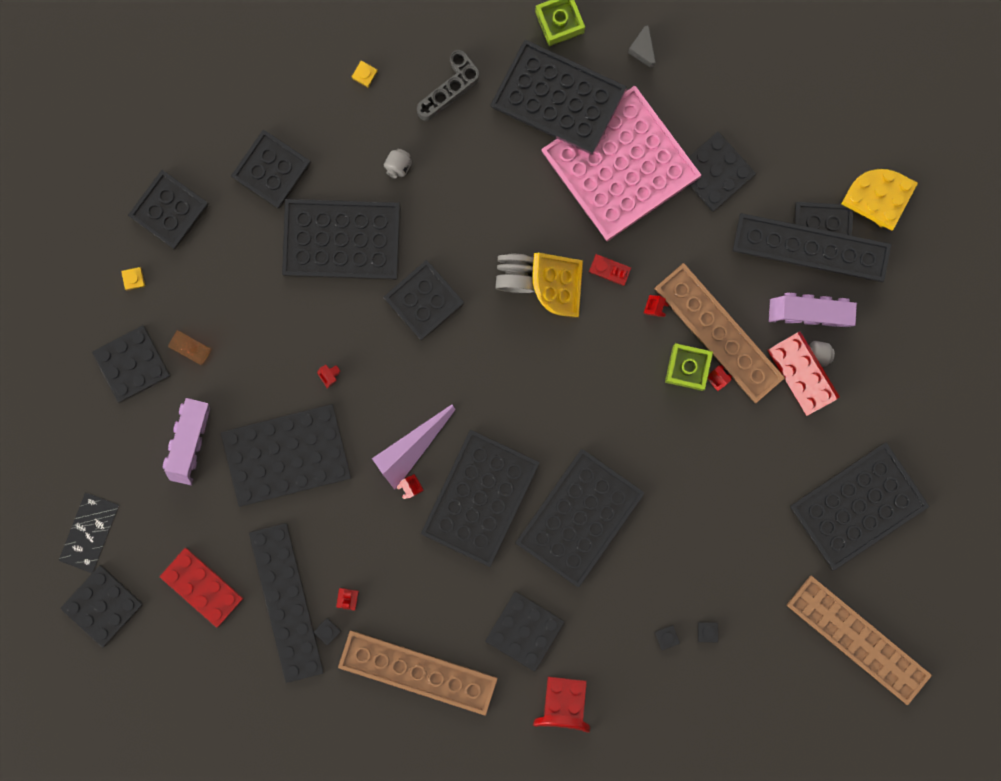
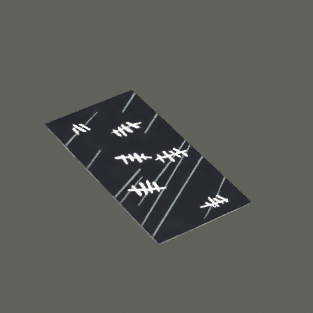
[59,493,119,573]

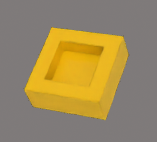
[352,61,378,88]
[121,267,145,290]

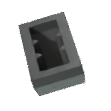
[628,26,655,68]

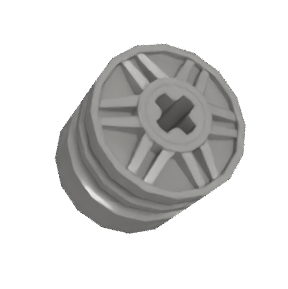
[496,253,535,293]

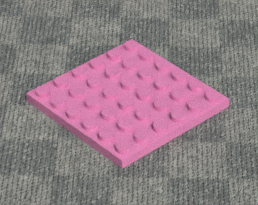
[541,86,701,242]

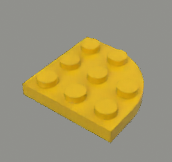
[841,169,918,231]
[533,253,583,317]

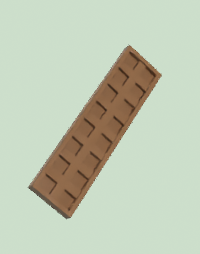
[786,576,932,705]

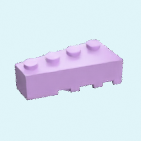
[769,293,857,327]
[163,398,210,486]

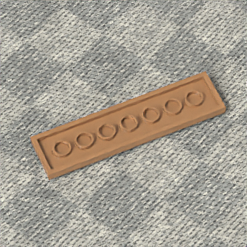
[654,263,785,403]
[338,630,497,716]

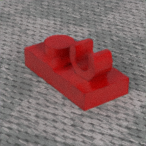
[589,254,631,286]

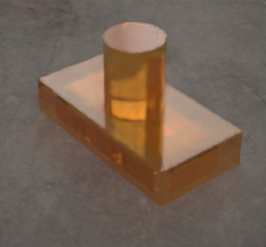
[168,330,211,365]

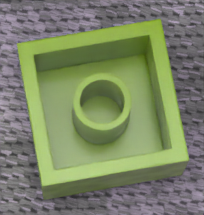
[535,0,585,46]
[665,343,713,391]

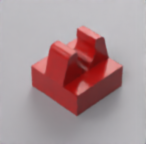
[644,295,669,317]
[317,365,341,388]
[707,365,732,391]
[397,474,424,499]
[336,588,359,610]

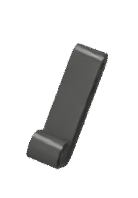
[417,50,479,121]

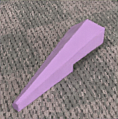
[372,404,456,490]

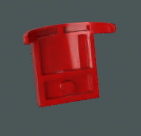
[533,677,590,733]

